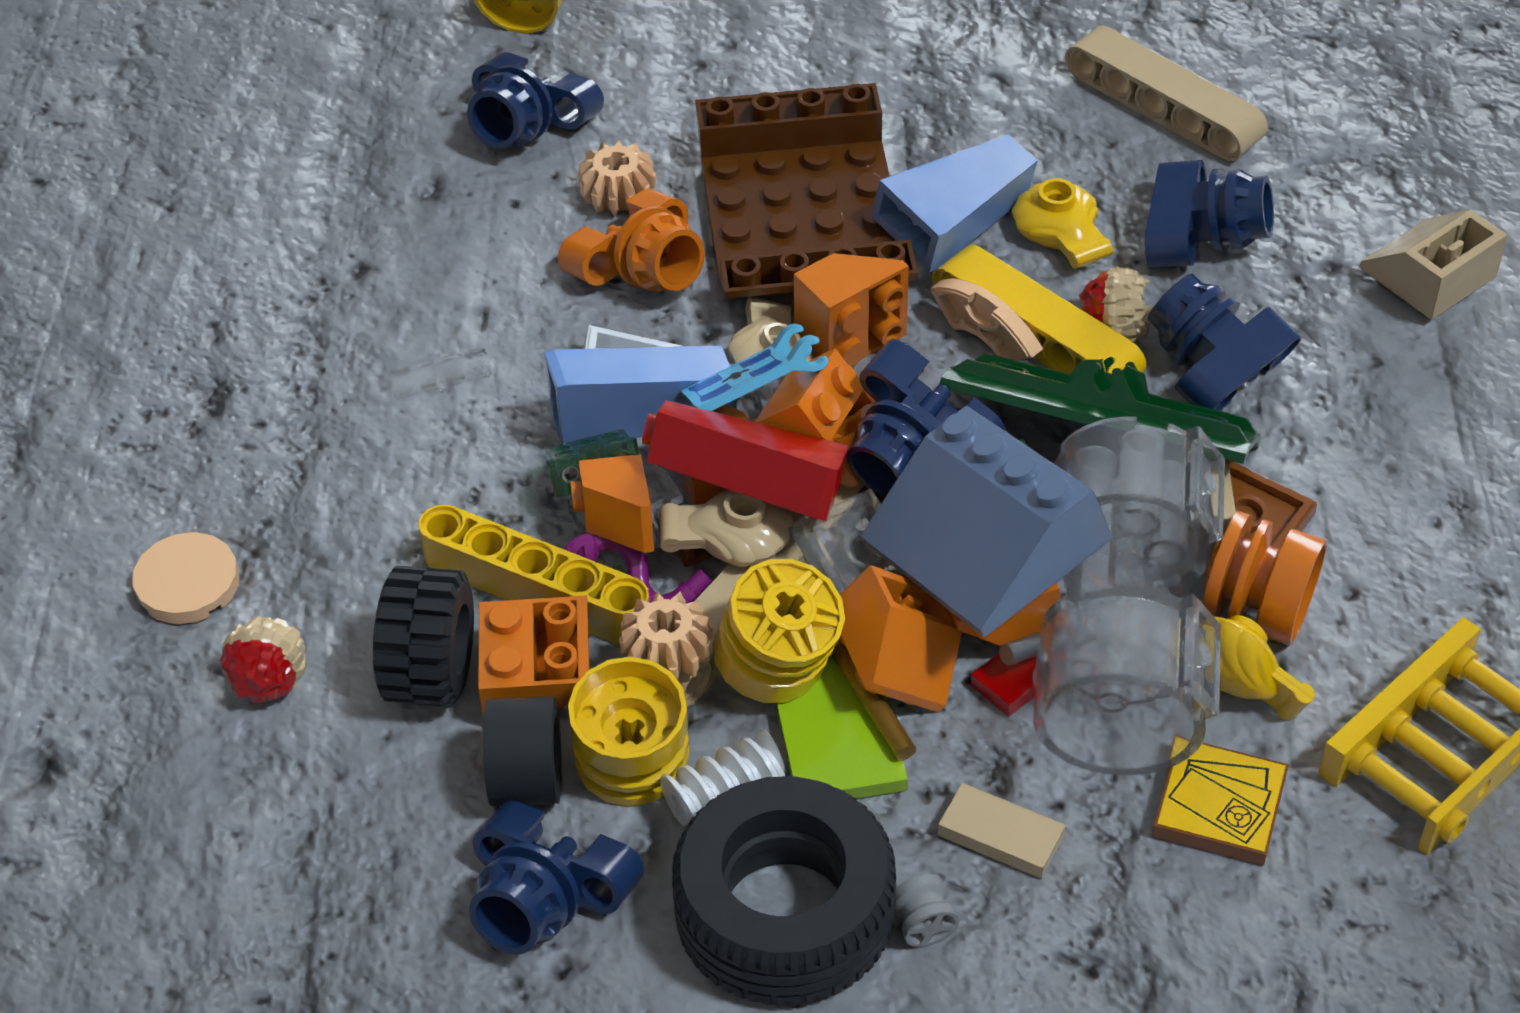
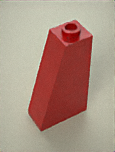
[642,400,849,521]

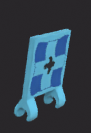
[681,324,829,411]

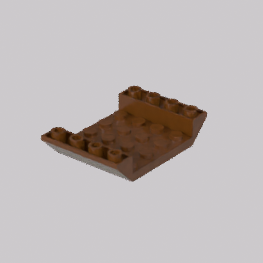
[695,83,918,299]

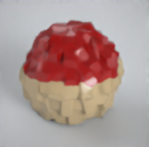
[1079,266,1152,343]
[219,616,306,703]

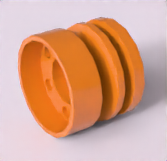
[1202,511,1327,646]

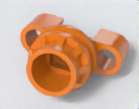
[557,189,705,292]

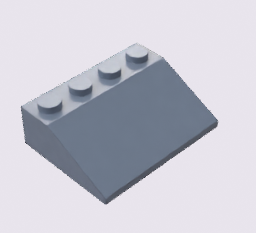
[861,405,1113,638]

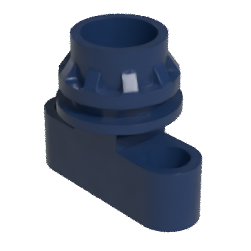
[467,52,604,148]
[1145,160,1274,269]
[1147,273,1302,411]
[846,339,1005,497]
[469,801,644,954]

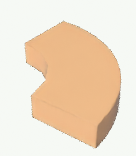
[930,279,1043,361]

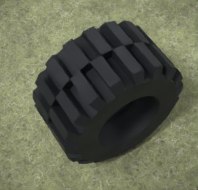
[373,566,474,707]

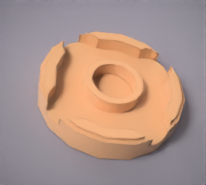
[132,532,239,625]

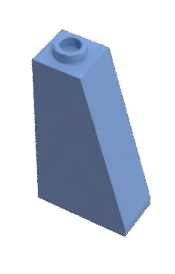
[871,134,1038,272]
[544,345,737,454]

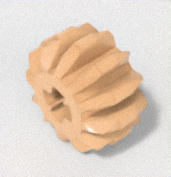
[577,140,656,217]
[619,591,713,679]

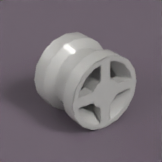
[894,874,960,947]

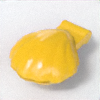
[1012,178,1113,269]
[1186,615,1315,721]

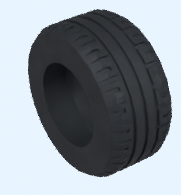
[672,776,896,1006]

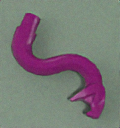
[563,533,713,603]

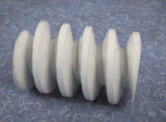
[660,729,785,826]

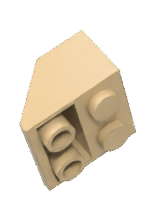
[1360,209,1508,320]

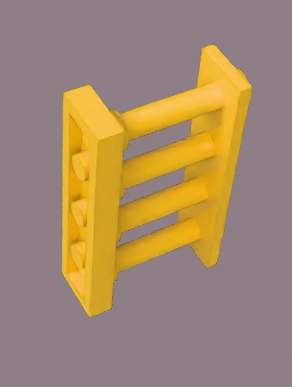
[1318,617,1520,855]

